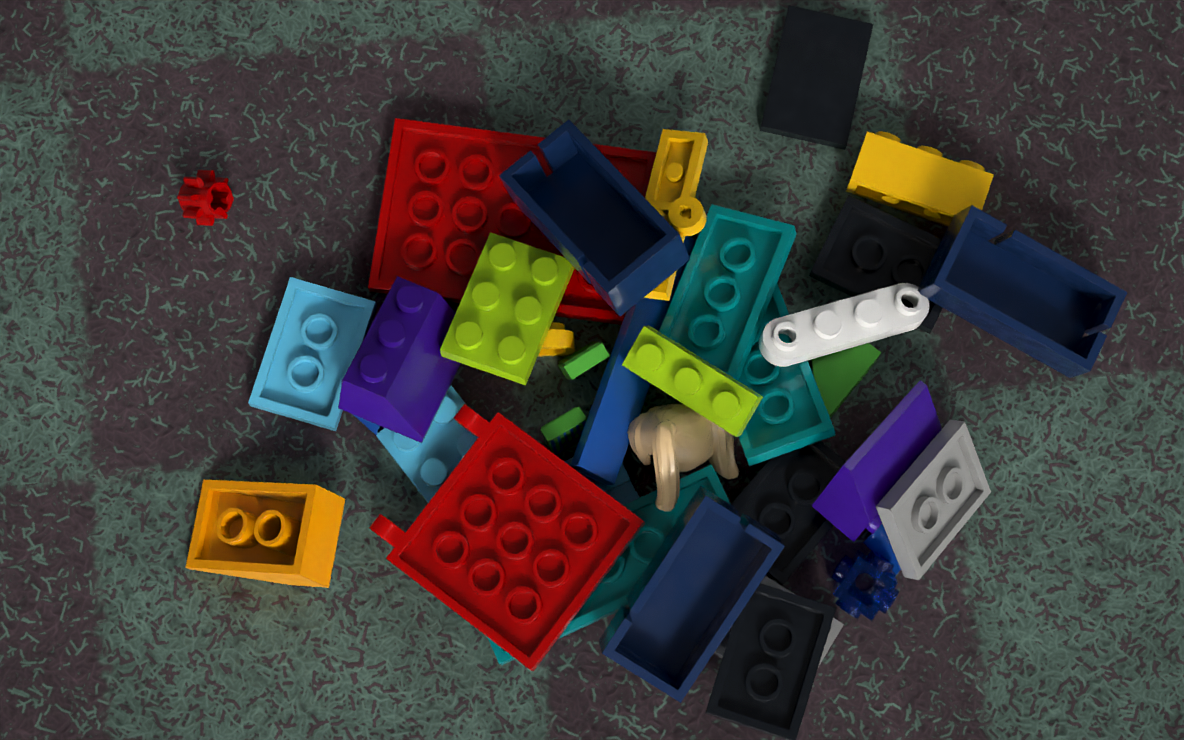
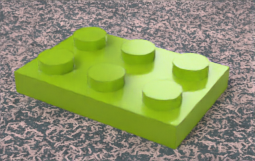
[440,232,575,386]

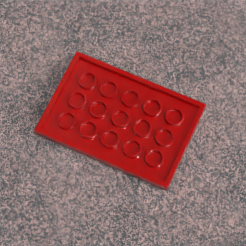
[368,118,657,325]

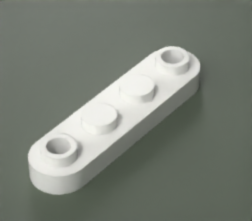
[759,283,929,367]

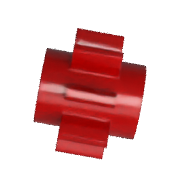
[177,170,234,226]

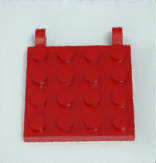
[369,404,645,671]

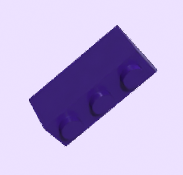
[338,276,462,443]
[812,380,942,542]

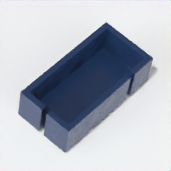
[499,119,690,317]
[917,205,1127,378]
[599,486,785,703]

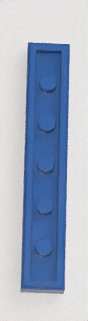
[570,236,696,486]

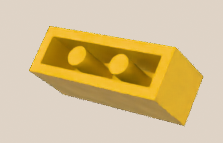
[846,131,994,226]

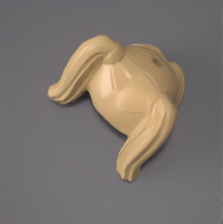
[628,404,739,512]

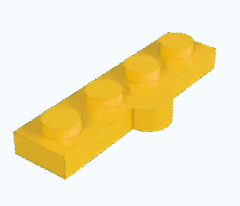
[644,129,708,301]

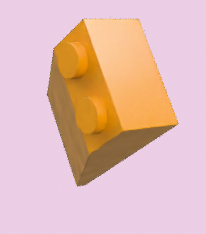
[186,479,345,588]

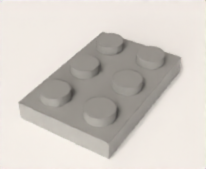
[876,420,991,580]

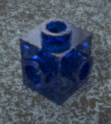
[830,550,899,621]

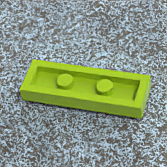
[622,325,763,437]

